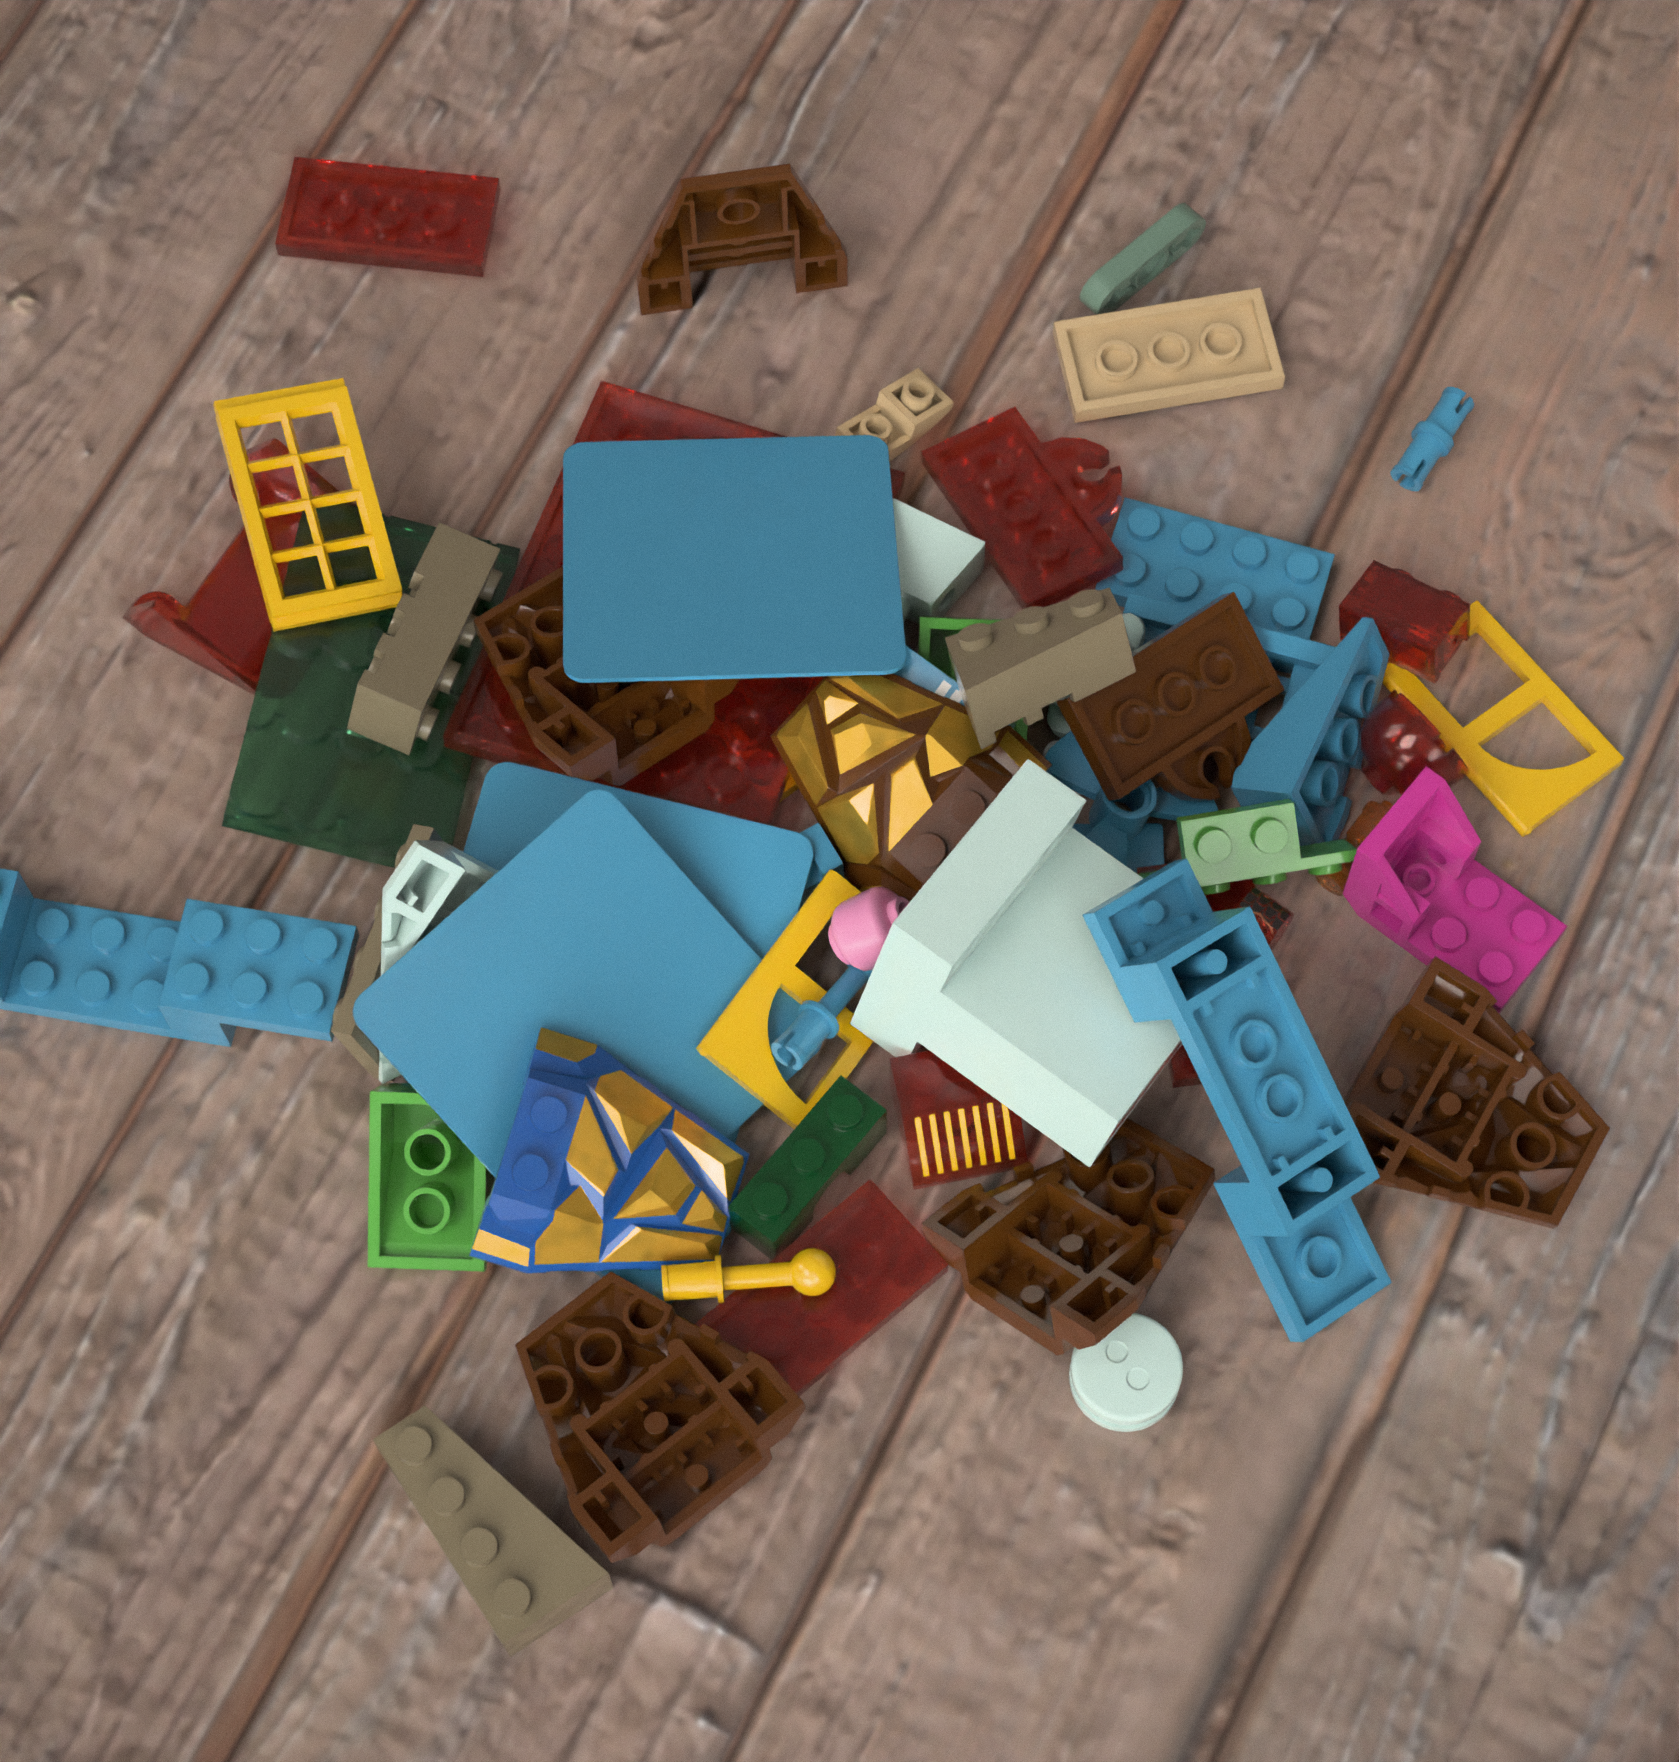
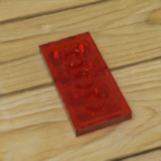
[275,157,501,277]
[695,1179,948,1397]

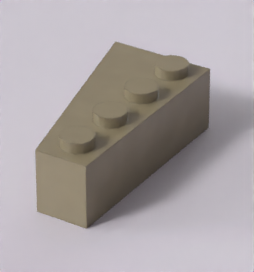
[373,1406,614,1657]

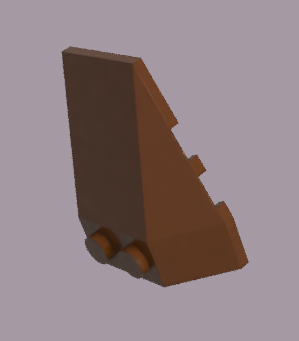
[636,163,848,315]

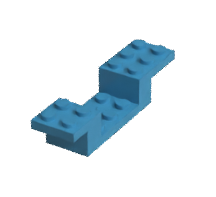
[1082,858,1392,1342]
[0,868,359,1047]

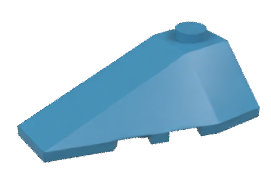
[1231,617,1389,846]

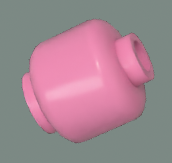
[828,886,909,971]

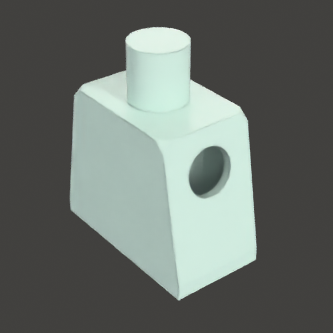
[893,498,986,625]

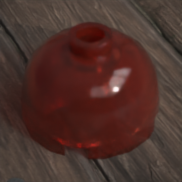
[1359,689,1470,796]

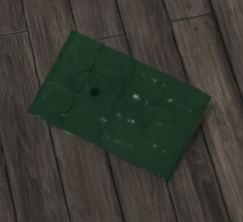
[222,495,520,868]

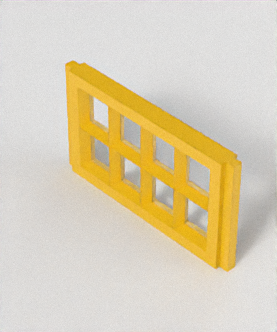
[213,378,403,632]

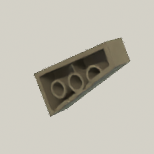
[347,522,503,755]

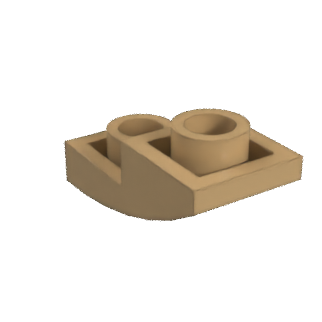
[835,368,954,462]

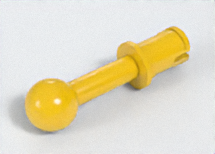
[661,1248,836,1303]

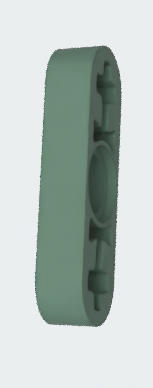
[1079,203,1206,315]

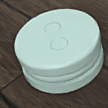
[1069,1313,1183,1432]

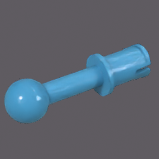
[771,965,872,1070]

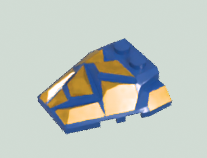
[469,1027,749,1274]

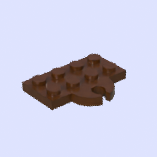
[1056,592,1285,802]

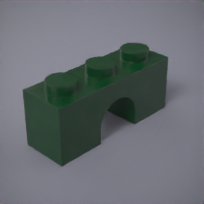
[728,1075,887,1263]

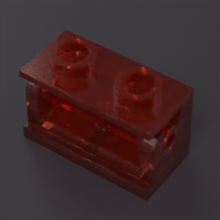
[1339,560,1470,683]

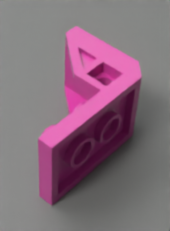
[1343,766,1567,1014]

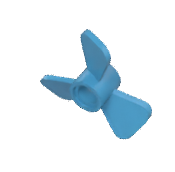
[1045,730,1218,866]

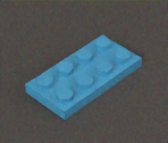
[1095,497,1335,640]

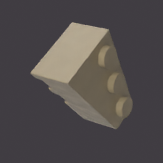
[945,587,1136,749]

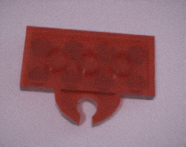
[921,406,1123,609]

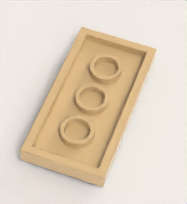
[1053,288,1285,423]

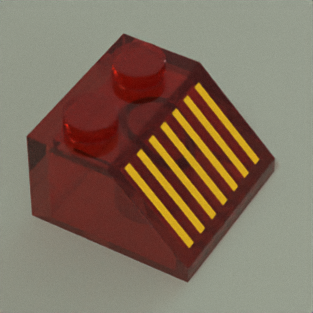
[889,1051,1028,1190]

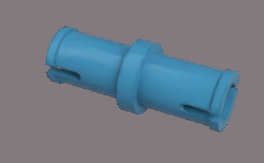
[1390,387,1474,491]

